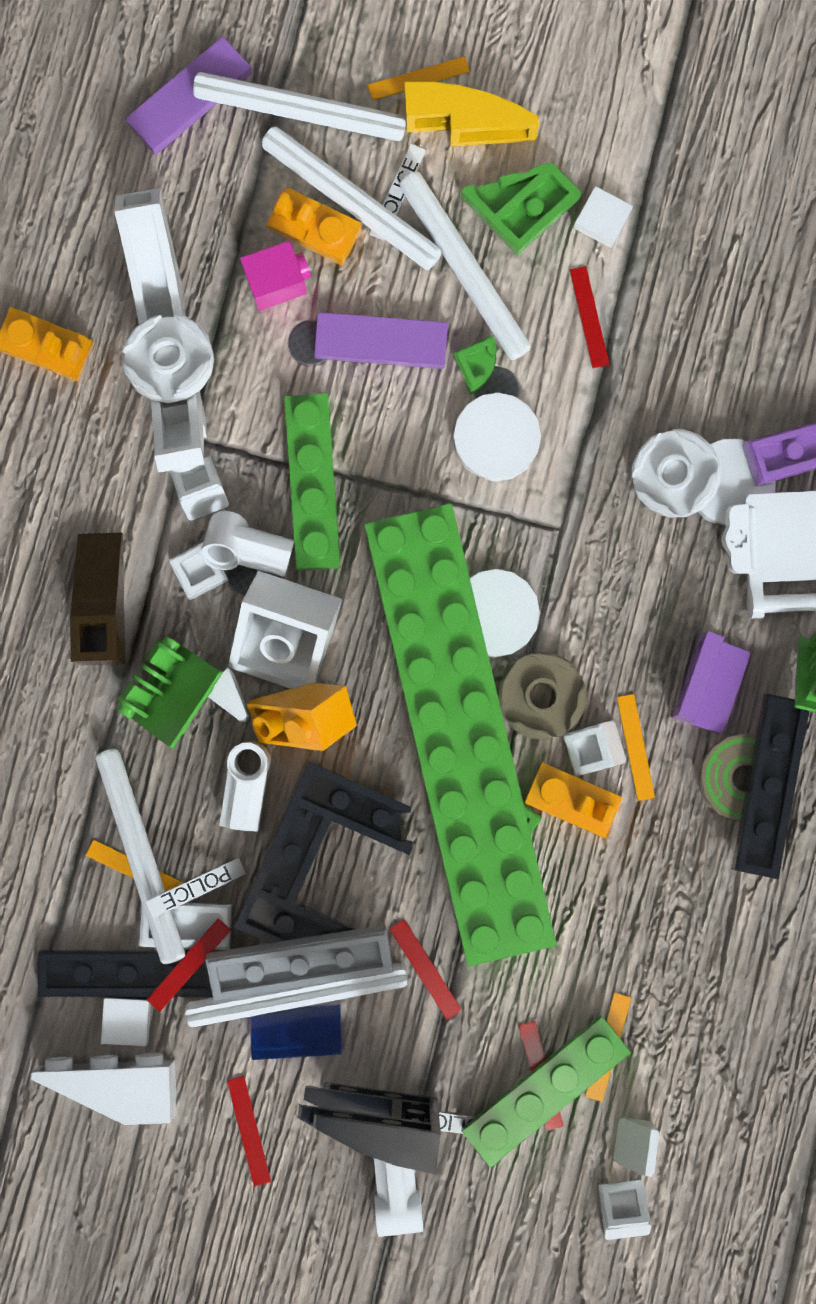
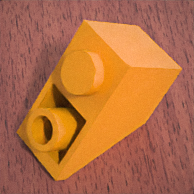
[246,683,357,751]

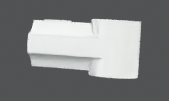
[201,511,294,577]
[219,741,271,832]
[374,1158,424,1237]

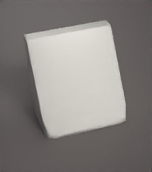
[170,456,229,520]
[208,668,251,723]
[563,720,626,777]
[614,1117,660,1177]
[598,1180,651,1240]

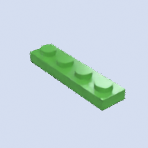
[284,393,341,572]
[461,1014,631,1168]

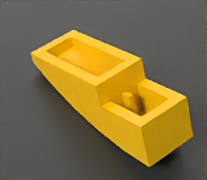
[404,82,539,146]

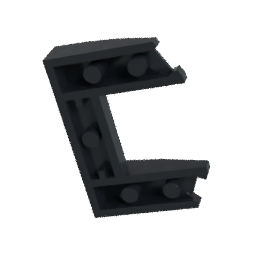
[233,760,412,943]
[297,1082,441,1174]

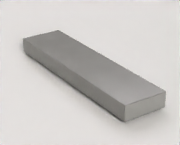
[206,925,393,1001]

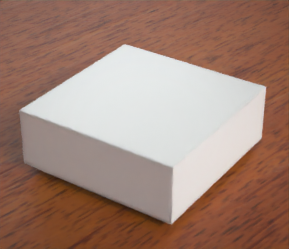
[574,186,633,248]
[169,542,229,600]
[101,997,151,1046]

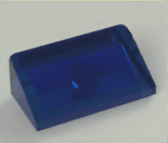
[251,1004,343,1060]

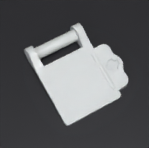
[721,491,816,619]

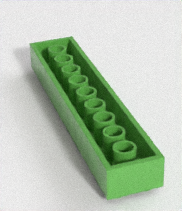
[365,503,557,967]

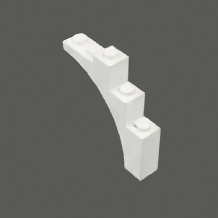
[115,188,207,472]

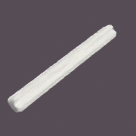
[193,72,406,141]
[262,127,441,270]
[400,171,530,360]
[95,749,185,964]
[185,963,407,1027]

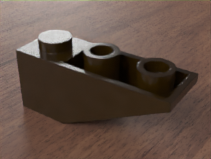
[70,532,125,666]

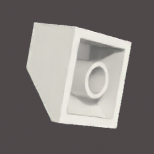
[228,571,342,689]

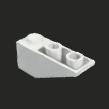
[31,1053,177,1125]

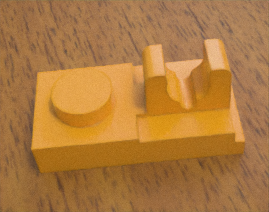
[265,188,362,266]
[0,307,94,382]
[523,762,623,839]

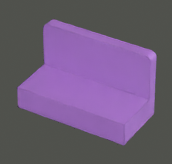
[671,631,750,734]

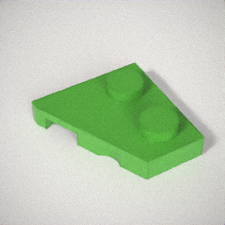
[461,162,582,256]

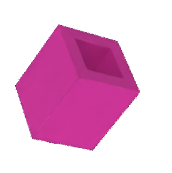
[240,241,311,311]

